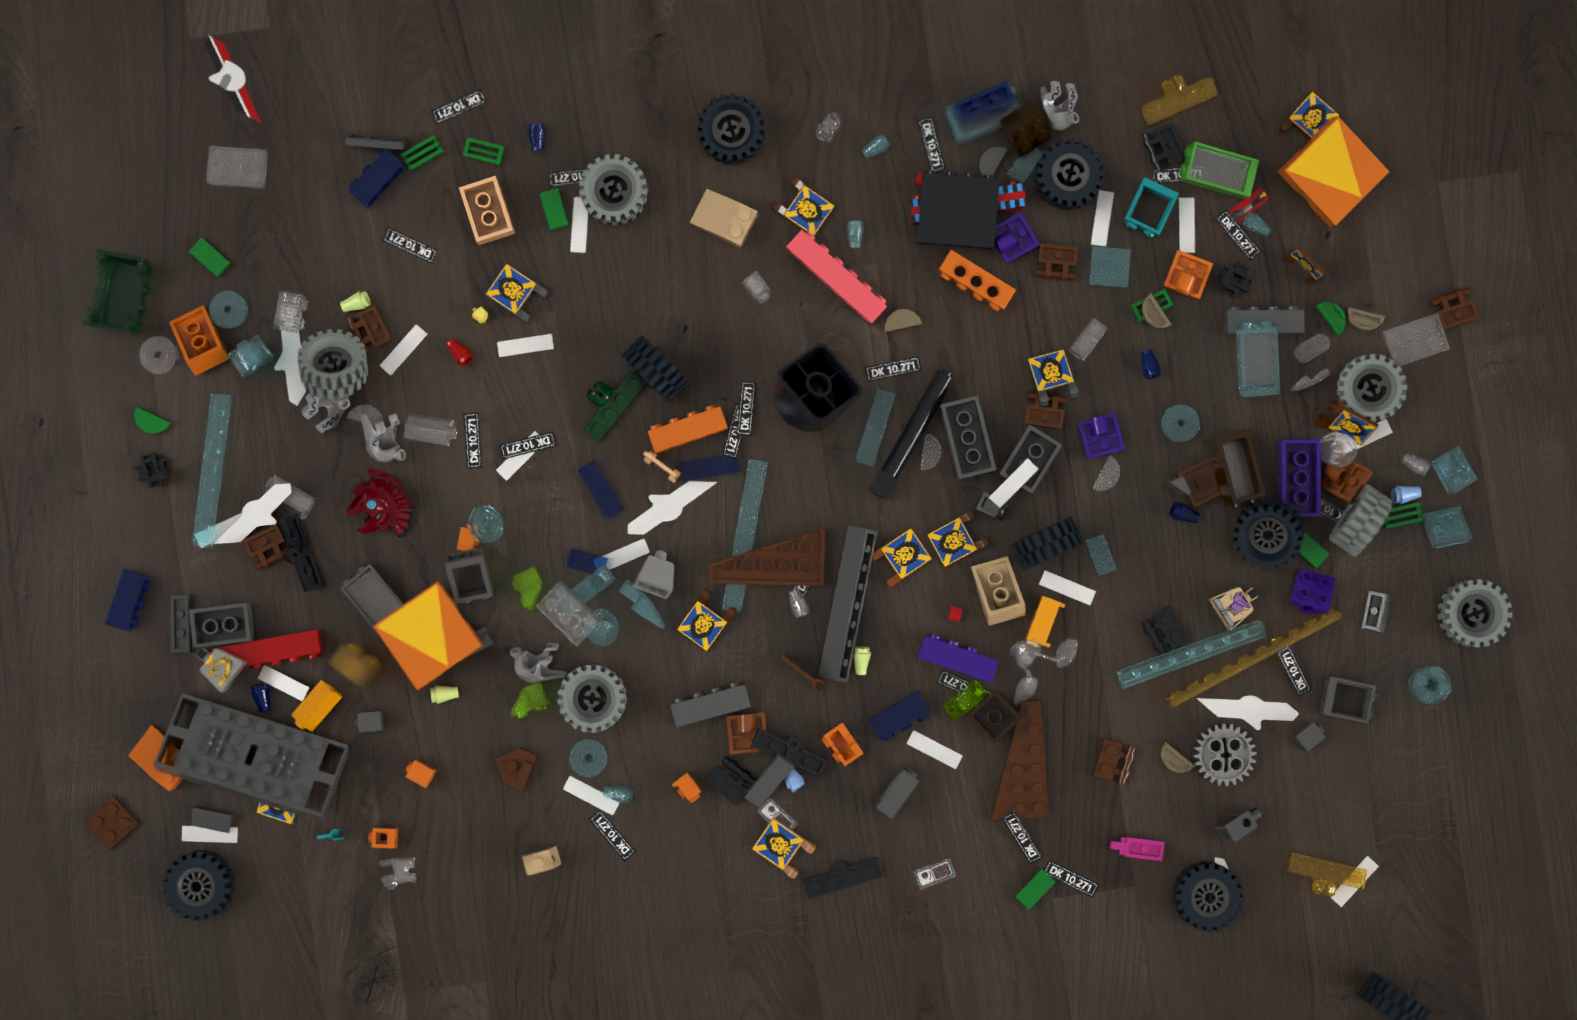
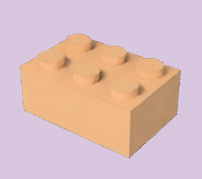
[459,176,515,245]

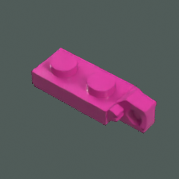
[1109,837,1165,861]

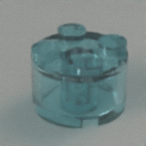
[227,334,274,378]
[1408,666,1451,704]

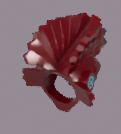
[346,468,414,538]

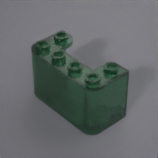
[82,249,154,336]

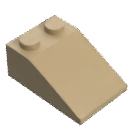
[690,189,758,249]
[971,556,1025,626]

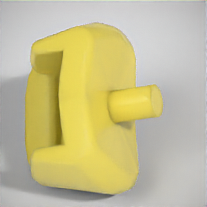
[472,307,488,324]

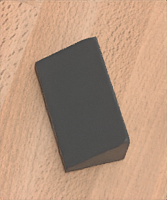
[1165,476,1191,496]
[1361,591,1392,633]
[191,806,233,833]

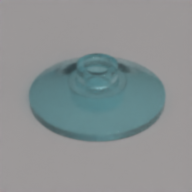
[584,608,619,647]

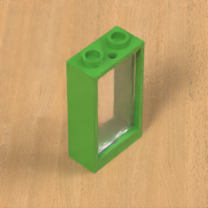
[1179,142,1259,199]

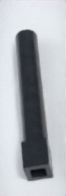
[869,369,954,500]

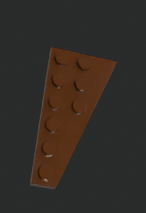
[708,528,825,586]
[991,701,1049,820]

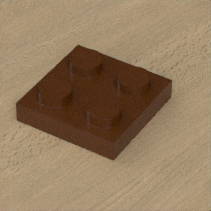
[1177,457,1221,508]
[84,795,140,850]

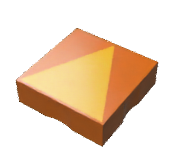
[1277,116,1390,226]
[374,582,484,690]

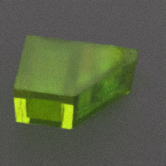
[512,566,543,611]
[942,679,988,721]
[510,681,549,719]

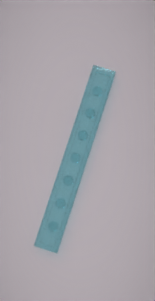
[192,393,232,547]
[722,459,768,613]
[1116,619,1266,690]

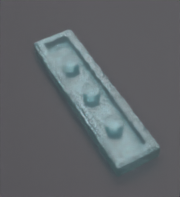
[855,388,895,467]

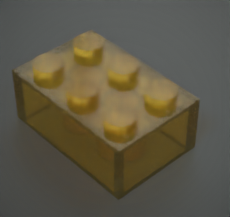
[328,643,382,686]

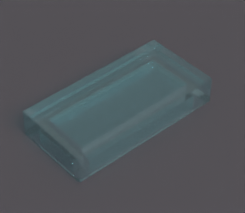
[1006,147,1043,184]
[1085,534,1117,576]

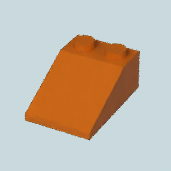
[169,305,230,376]
[128,725,183,791]

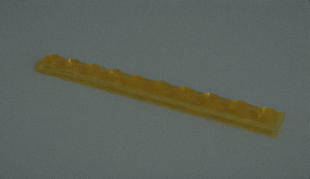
[1166,609,1342,708]

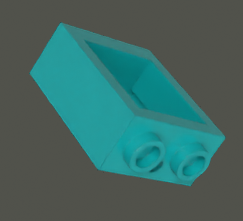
[1123,177,1179,238]

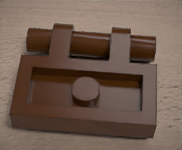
[1036,243,1078,281]
[1431,287,1480,330]
[347,305,392,353]
[1024,391,1066,429]
[242,524,288,570]
[1093,738,1136,785]

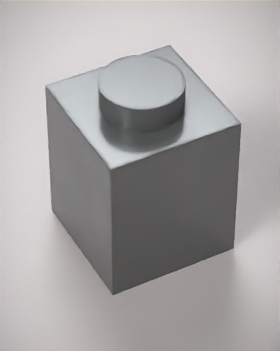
[355,711,385,732]
[1292,721,1326,752]

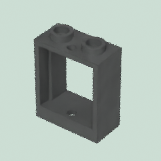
[445,547,493,604]
[1319,676,1377,724]
[875,767,919,819]

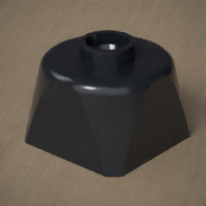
[774,343,862,432]

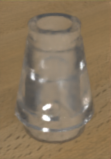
[1401,453,1431,477]
[788,589,810,619]

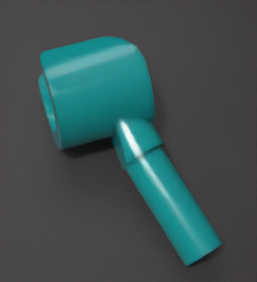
[317,828,345,840]

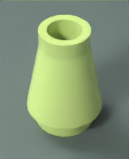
[340,291,371,312]
[853,646,871,675]
[430,685,459,704]

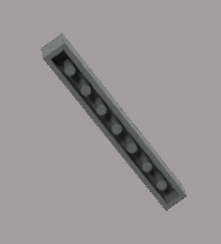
[818,526,878,683]

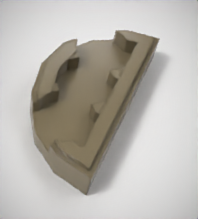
[1142,293,1172,328]
[1347,307,1386,331]
[885,309,922,333]
[1160,741,1195,773]

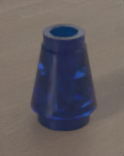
[527,124,546,151]
[1141,350,1161,379]
[1169,502,1200,524]
[250,683,271,712]

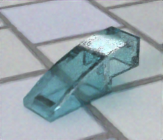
[556,564,616,615]
[618,579,666,630]

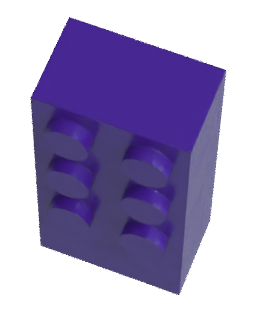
[1278,439,1321,517]
[916,633,999,683]

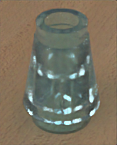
[861,133,891,159]
[1242,211,1272,237]
[846,221,865,248]
[603,785,633,805]

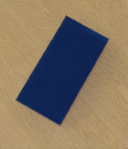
[566,548,608,577]

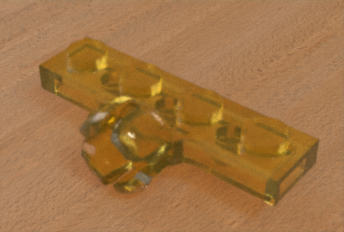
[1141,75,1218,125]
[1287,852,1367,897]

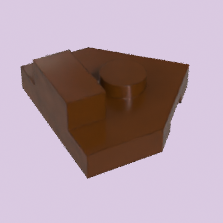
[495,748,538,791]

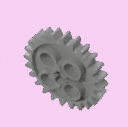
[1193,723,1257,786]

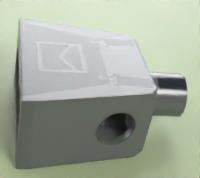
[1213,807,1262,843]

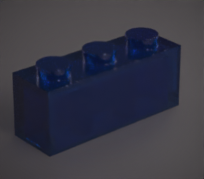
[953,81,1015,125]
[348,149,406,209]
[105,569,151,631]
[868,691,930,742]

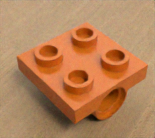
[1163,250,1213,300]

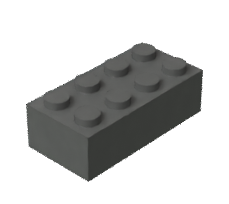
[939,395,996,480]

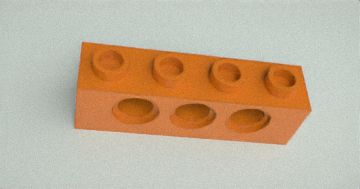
[938,250,1016,312]

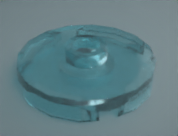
[209,291,248,329]
[1161,404,1200,442]
[468,505,504,544]
[569,739,608,777]

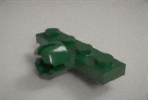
[583,370,646,442]

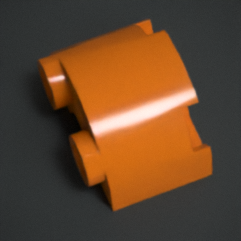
[821,722,864,766]

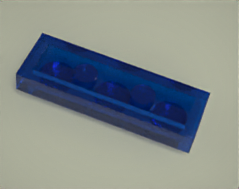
[680,455,740,482]
[578,460,624,519]

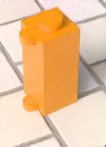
[1025,596,1065,648]
[291,680,342,732]

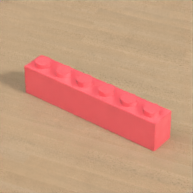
[786,230,887,325]

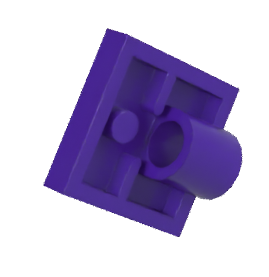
[995,212,1040,264]
[1078,413,1125,460]
[1290,567,1335,614]

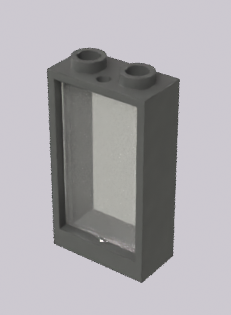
[340,564,406,636]

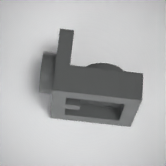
[976,492,1009,521]

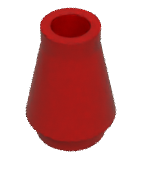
[446,338,473,367]

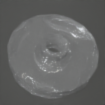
[139,336,178,374]
[1321,432,1357,467]

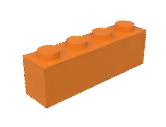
[648,404,728,454]

